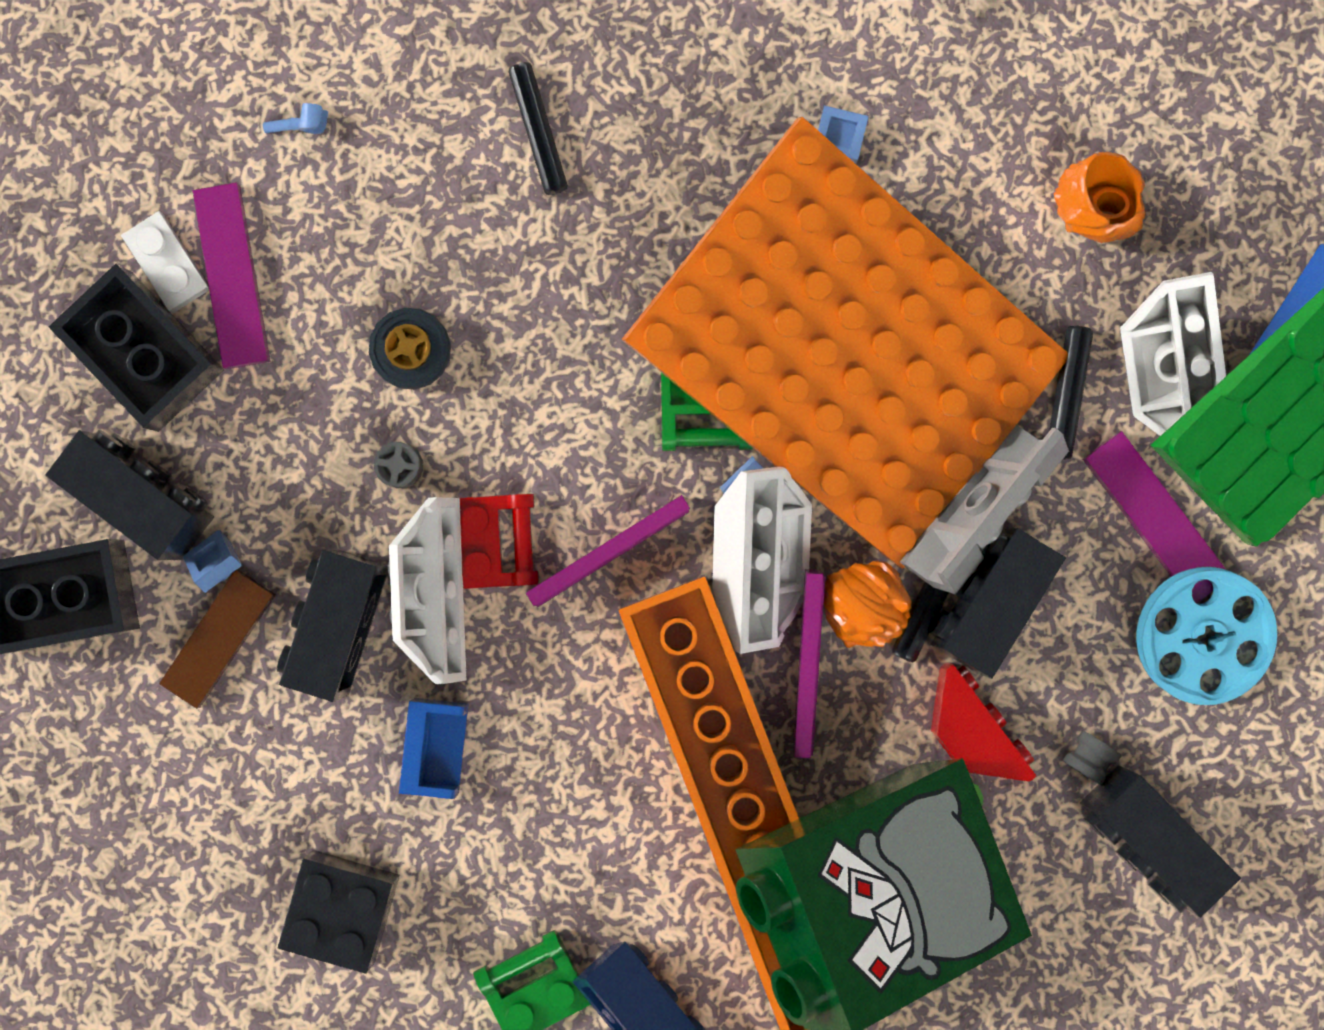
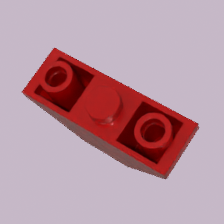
[931,662,1037,782]

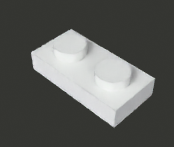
[121,211,209,313]

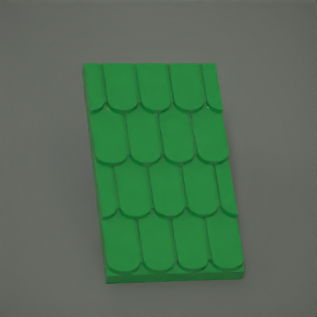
[1150,244,1324,547]

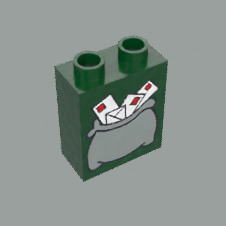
[735,758,1032,1030]

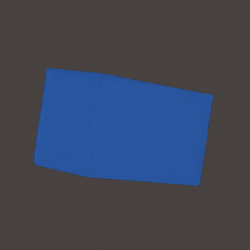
[399,698,469,799]

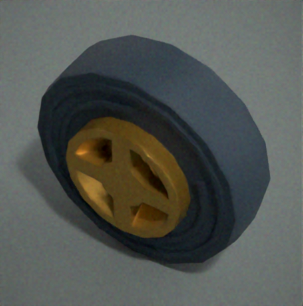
[368,307,451,390]

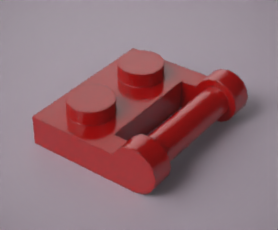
[460,494,539,589]

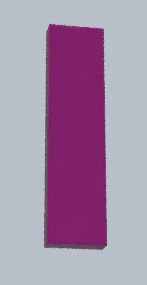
[192,182,271,370]
[1082,431,1226,603]
[526,495,690,607]
[793,569,825,758]

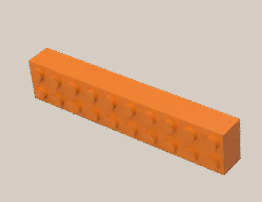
[618,576,809,1030]

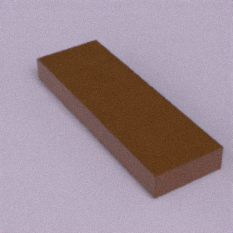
[159,570,276,709]

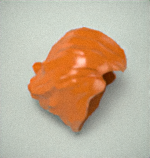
[1054,152,1146,243]
[823,560,912,648]

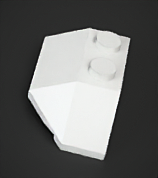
[1120,272,1226,436]
[712,466,812,654]
[388,497,466,684]

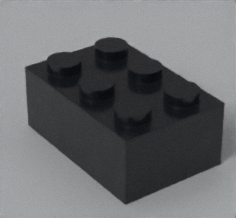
[48,263,224,432]
[45,430,214,560]
[930,528,1066,679]
[0,539,140,655]
[277,549,388,702]
[1080,765,1241,918]

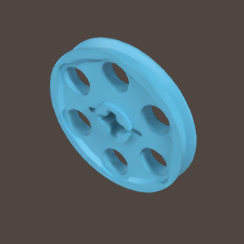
[1136,567,1277,705]

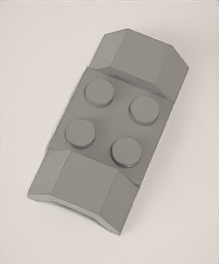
[900,425,1069,594]

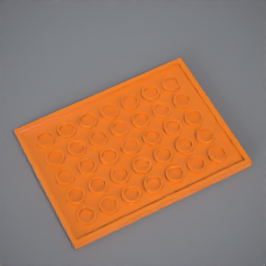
[621,116,1068,569]

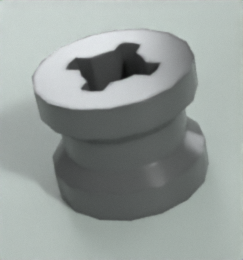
[374,442,423,488]
[1063,730,1122,786]

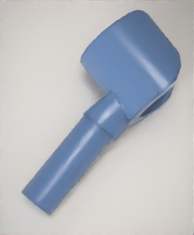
[263,103,328,134]

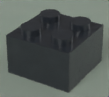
[277,850,400,974]

